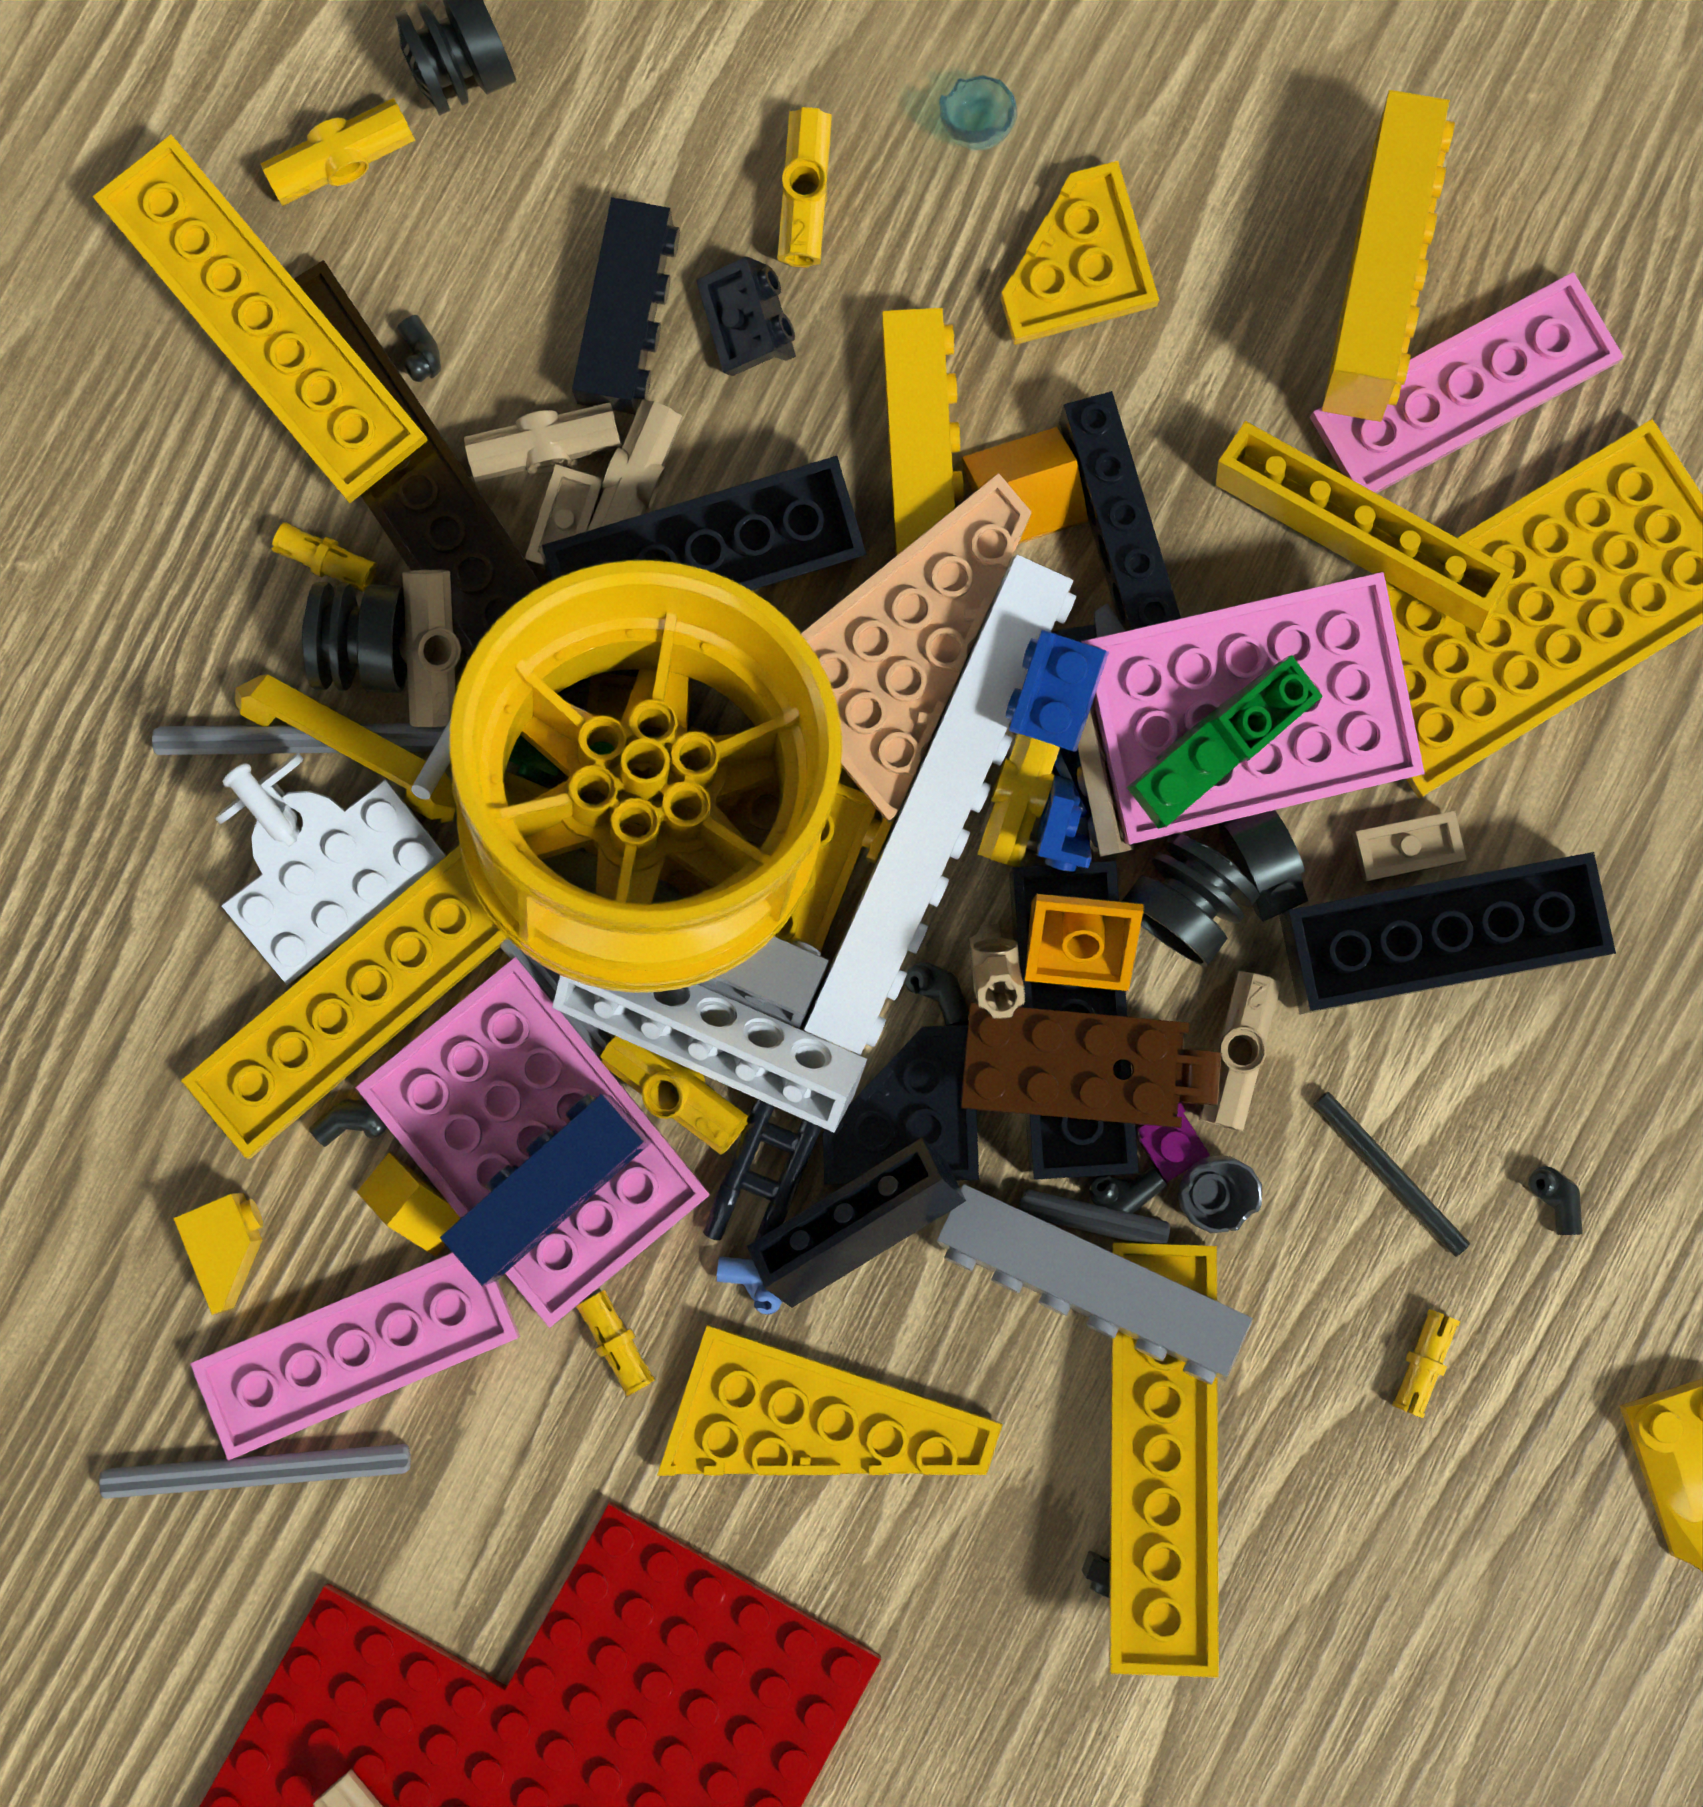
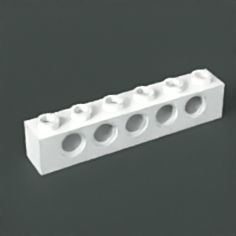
[552,975,867,1133]

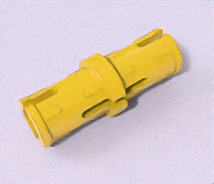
[272,522,377,592]
[576,1290,656,1397]
[1392,1309,1460,1418]

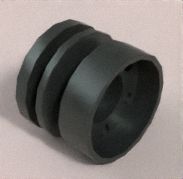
[394,0,516,116]
[302,582,407,693]
[1121,833,1260,967]

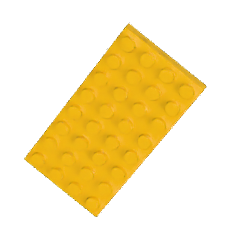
[1386,419,1703,799]

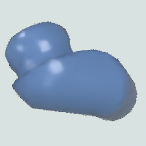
[717,1256,783,1315]

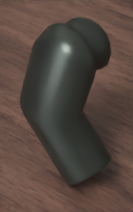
[397,315,441,382]
[905,962,969,1026]
[309,1099,387,1147]
[1528,1166,1583,1235]

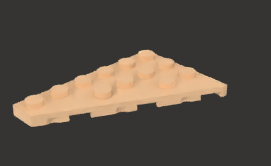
[801,473,1031,823]

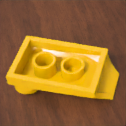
[1619,1378,1703,1572]

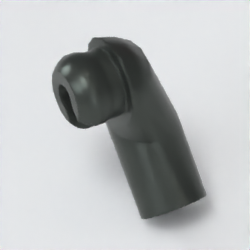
[1089,1166,1168,1213]

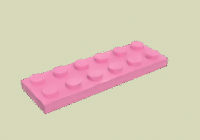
[1310,272,1624,493]
[190,1253,521,1461]

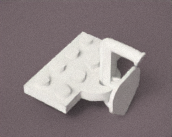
[215,753,447,985]

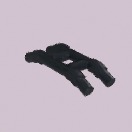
[703,1098,822,1241]

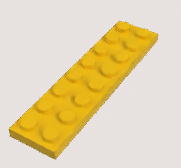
[92,134,428,504]
[181,845,508,1159]
[1109,1243,1219,1678]

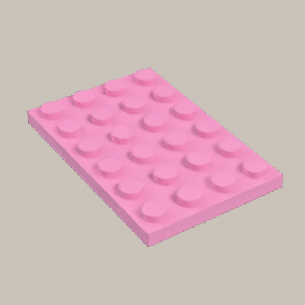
[1081,572,1425,845]
[355,957,711,1328]

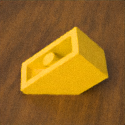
[173,1193,263,1315]

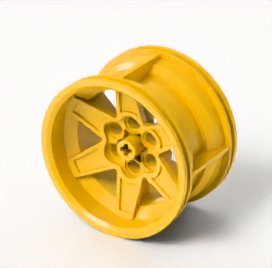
[450,561,842,993]

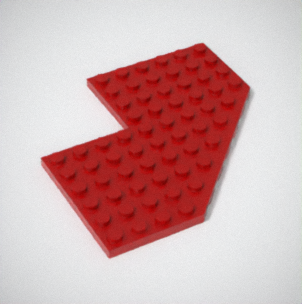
[199,1501,881,1807]

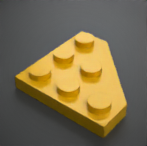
[1001,160,1159,345]

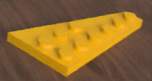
[657,1324,1003,1476]

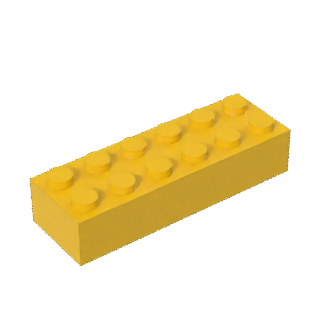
[1321,90,1455,422]

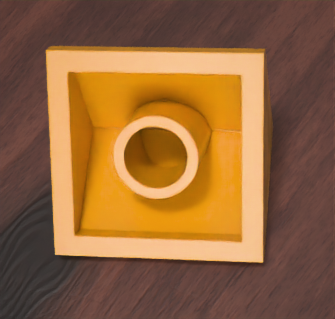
[962,427,1088,544]
[1025,894,1143,991]

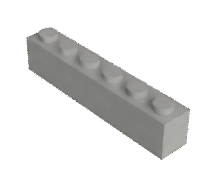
[541,847,829,1029]
[937,1184,1253,1385]

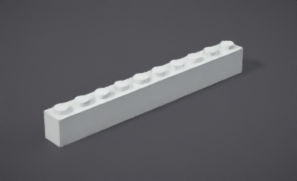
[804,554,1076,1055]

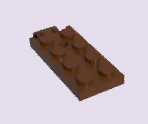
[961,1003,1222,1128]

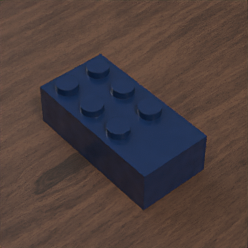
[440,1094,652,1286]

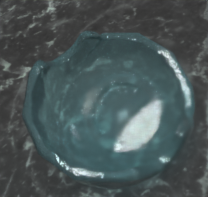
[939,75,1017,151]

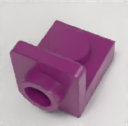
[1135,1102,1210,1182]

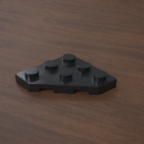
[823,1025,979,1185]

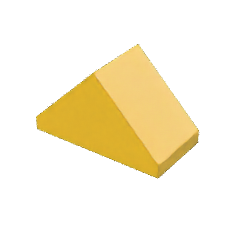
[357,1152,461,1257]

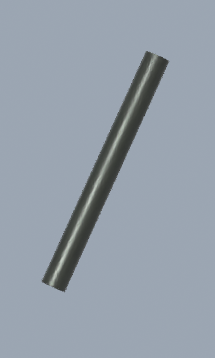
[1313,1091,1470,1257]

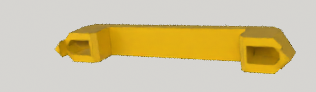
[235,674,455,823]

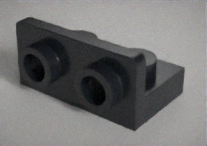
[696,256,796,376]

